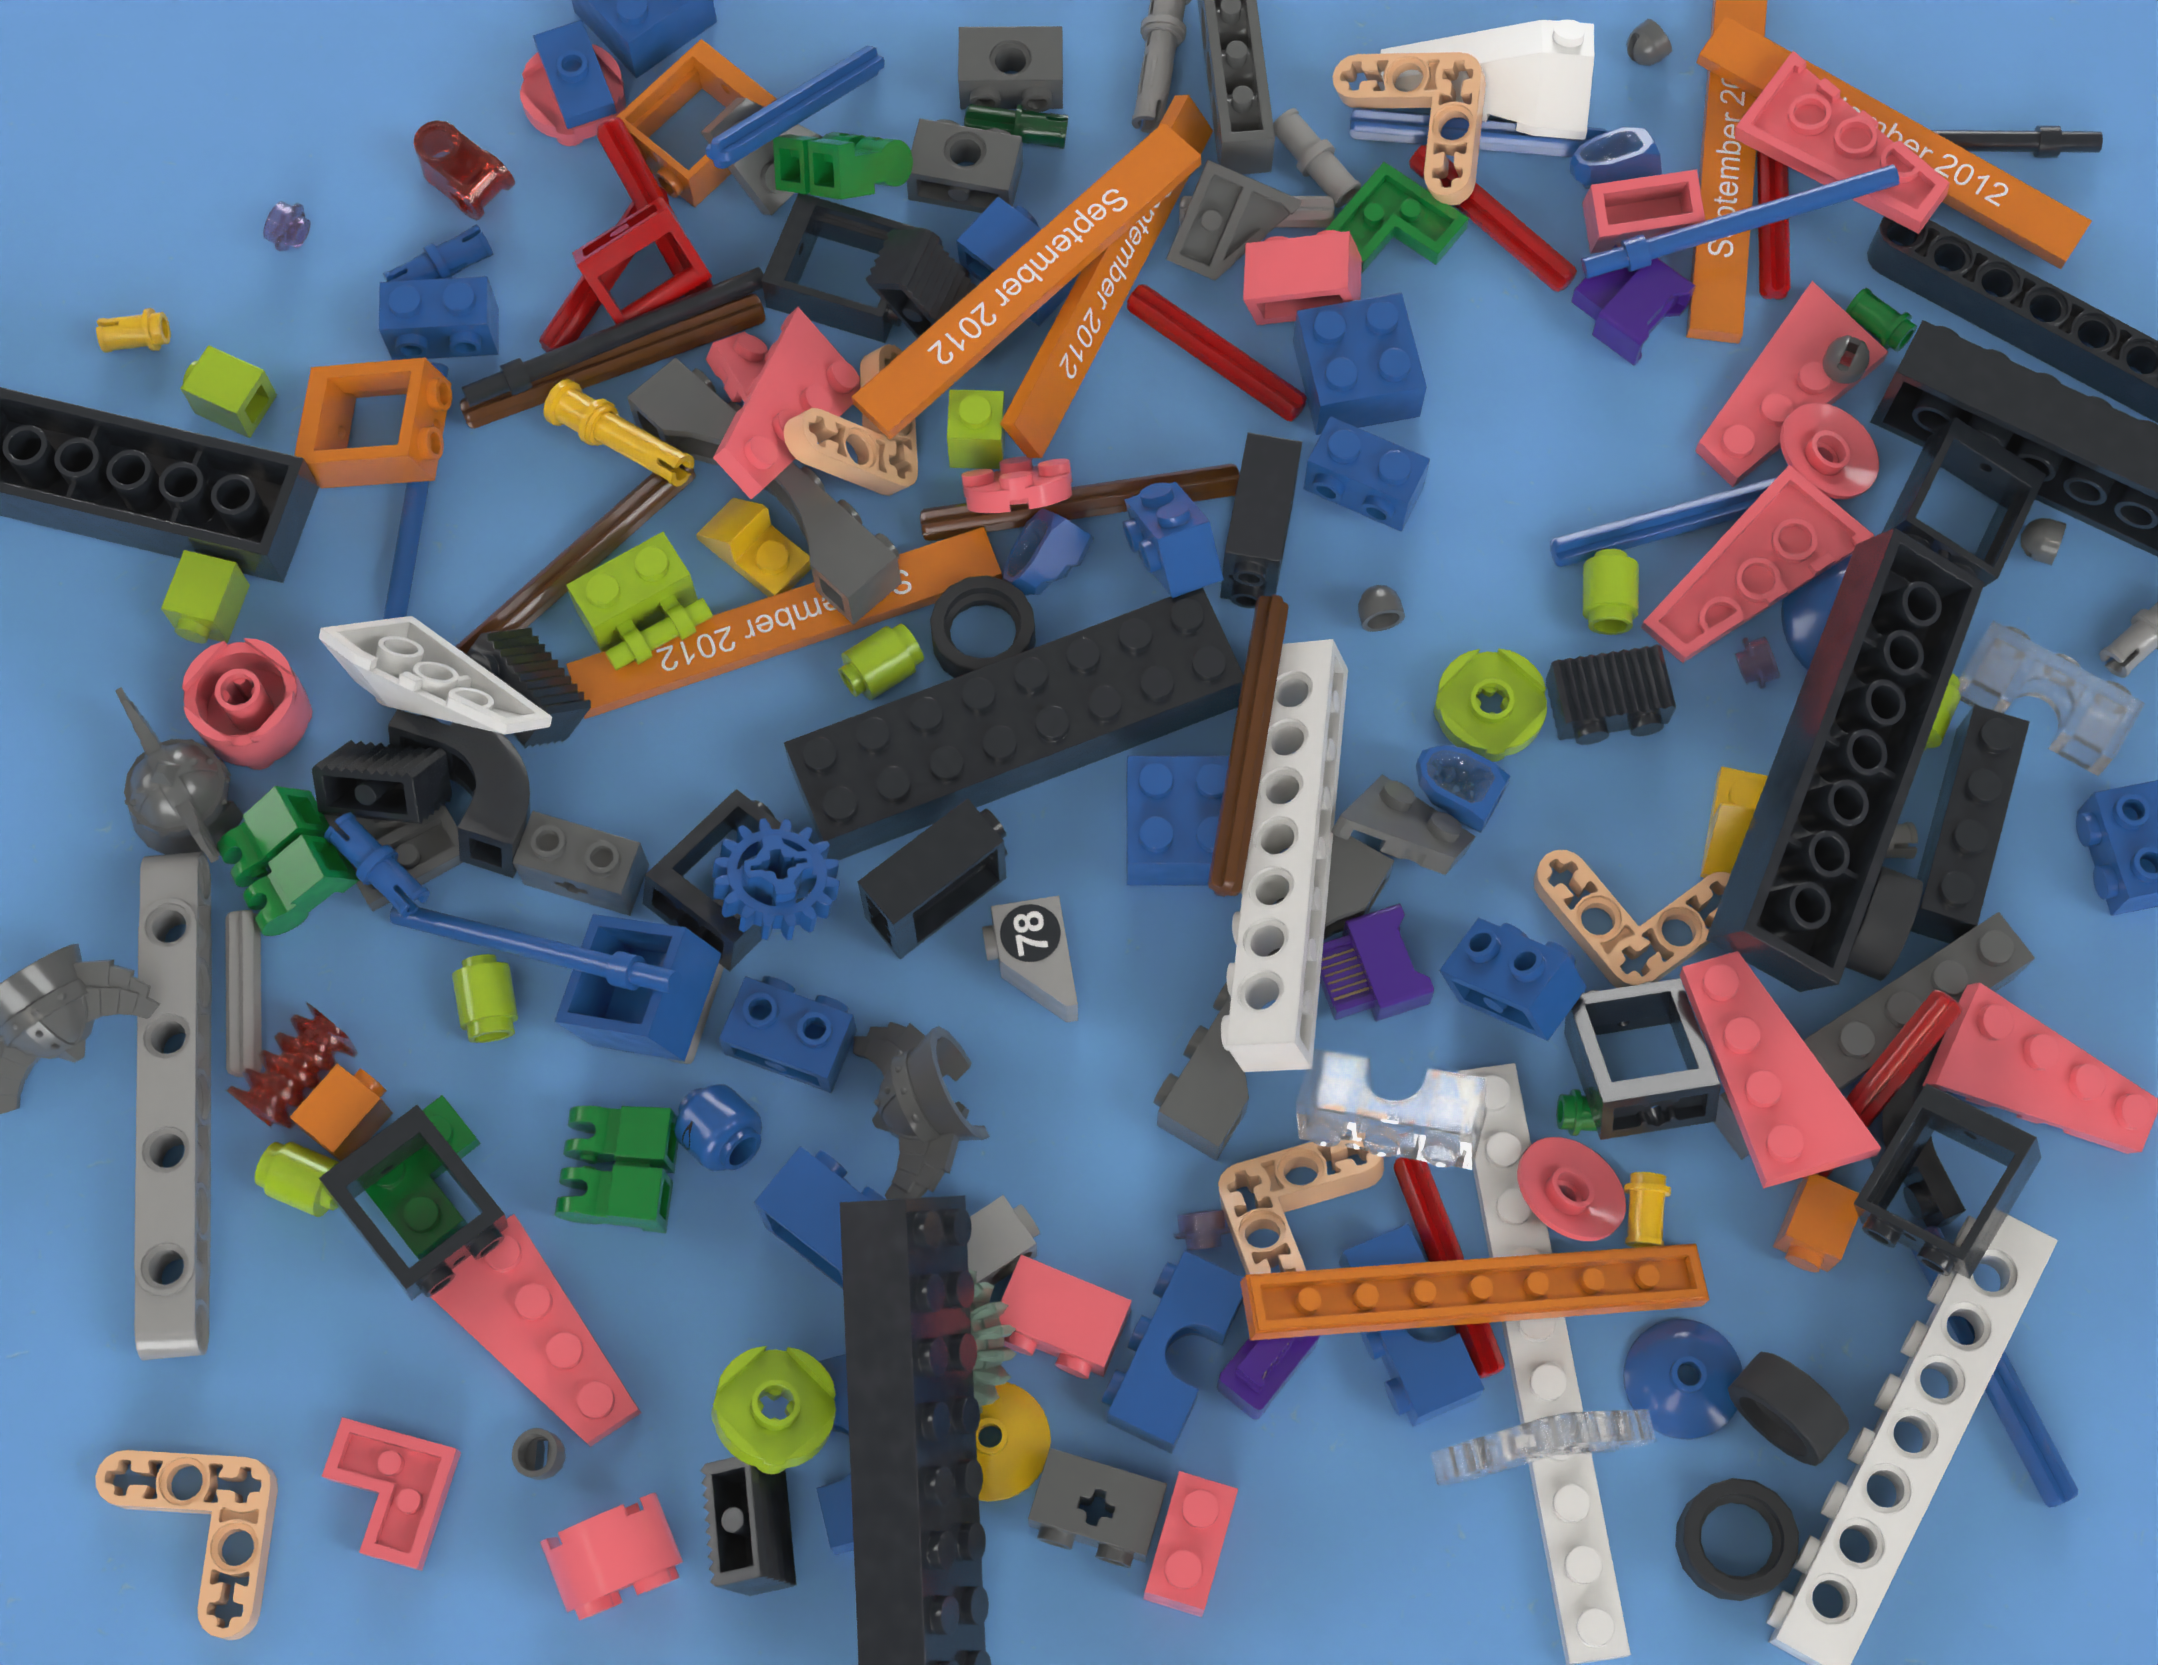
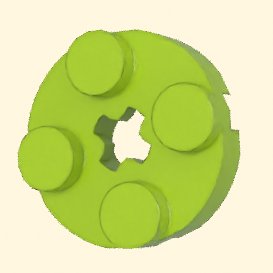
[1433,648,1547,762]
[711,1346,836,1475]

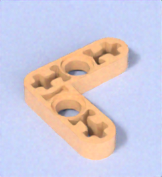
[1332,52,1486,206]
[784,344,918,496]
[1533,850,1731,988]
[1218,1130,1384,1275]
[95,1450,278,1641]

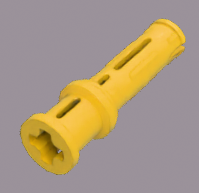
[543,379,694,487]

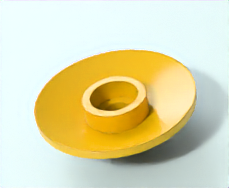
[976,1382,1051,1502]

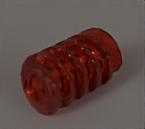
[226,1001,358,1129]

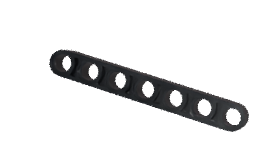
[1867,216,2158,423]

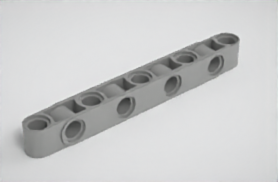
[134,852,212,1360]

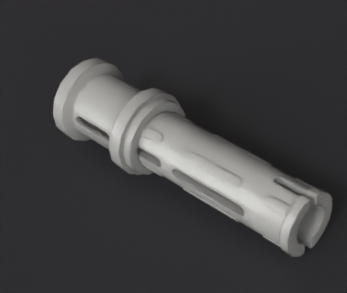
[1132,0,1191,133]

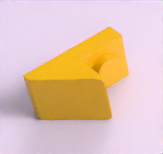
[696,498,811,597]
[1700,766,1768,878]

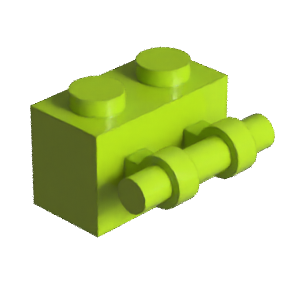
[566,532,713,671]

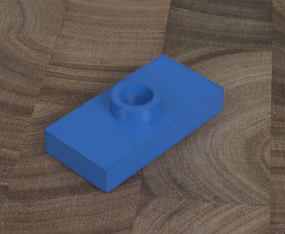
[533,20,617,129]

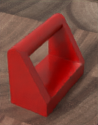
[572,196,712,324]

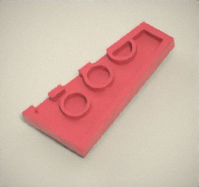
[1735,51,1950,234]
[1695,281,1888,487]
[713,307,861,499]
[1641,465,1874,663]
[1680,951,1881,1189]
[1922,982,2158,1154]
[430,1214,641,1447]

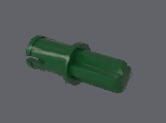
[964,104,1068,149]

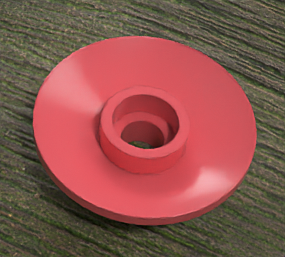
[1780,402,1879,499]
[1517,1137,1626,1241]

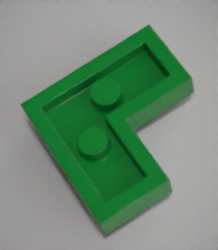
[1325,162,1469,273]
[365,1095,481,1260]

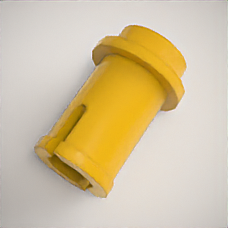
[96,308,171,353]
[1624,1172,1671,1248]

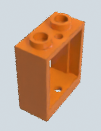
[616,39,777,208]
[294,358,452,488]

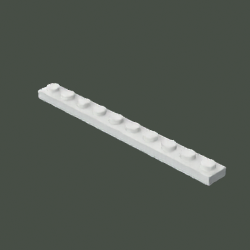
[1456,1063,1631,1665]

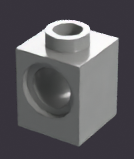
[967,1195,1040,1285]

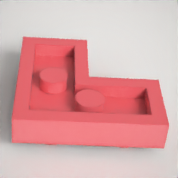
[322,1417,461,1571]

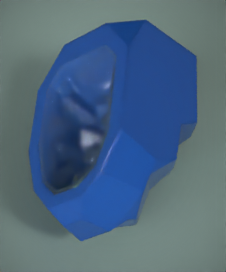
[1570,127,1662,189]
[1003,508,1094,595]
[1416,745,1511,833]

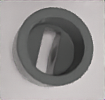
[1626,19,1672,66]
[1823,335,1869,384]
[2021,518,2066,565]
[1358,585,1405,632]
[512,1428,566,1480]

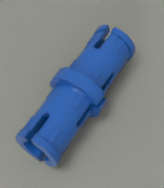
[383,224,493,282]
[324,812,430,918]

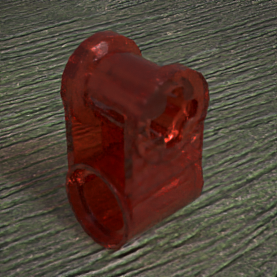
[413,120,515,221]

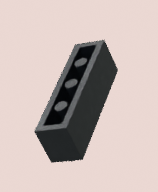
[1910,704,2030,944]

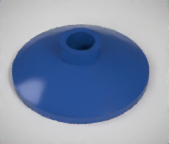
[1623,1319,1743,1440]

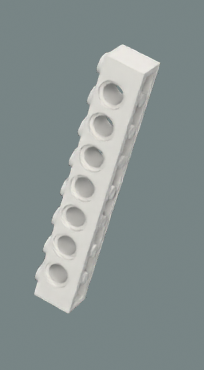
[1221,639,1348,1072]
[1766,1215,2058,1665]

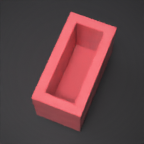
[1582,169,1705,254]
[1243,230,1362,325]
[999,1255,1132,1379]
[1143,1471,1238,1617]

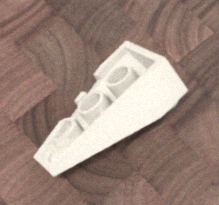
[1378,20,1595,140]
[319,616,552,735]

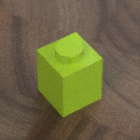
[180,345,277,438]
[947,389,1005,469]
[161,550,250,644]

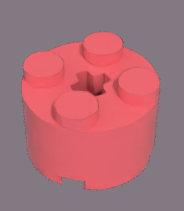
[182,638,313,770]
[540,1493,683,1621]

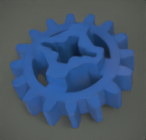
[712,818,840,940]

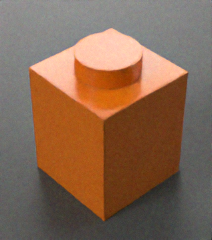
[290,1063,393,1162]
[1773,1174,1860,1273]

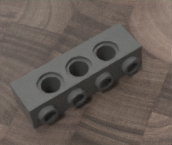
[1197,0,1275,174]

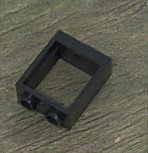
[761,193,917,343]
[1882,417,2046,588]
[1220,432,1302,608]
[642,789,814,972]
[857,798,1008,959]
[1564,978,1721,1140]
[1854,1083,2042,1279]
[319,1105,508,1301]

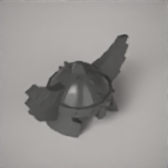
[115,687,243,863]
[0,944,160,1114]
[853,1022,990,1199]

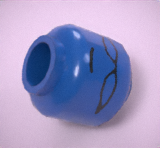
[674,1084,762,1171]

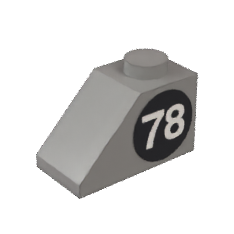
[982,895,1078,1022]

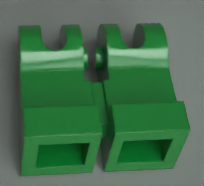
[773,132,913,200]
[216,786,360,936]
[554,1106,679,1233]

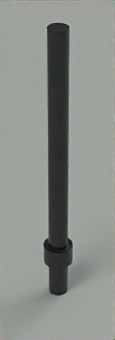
[1931,126,2103,158]
[461,267,764,407]

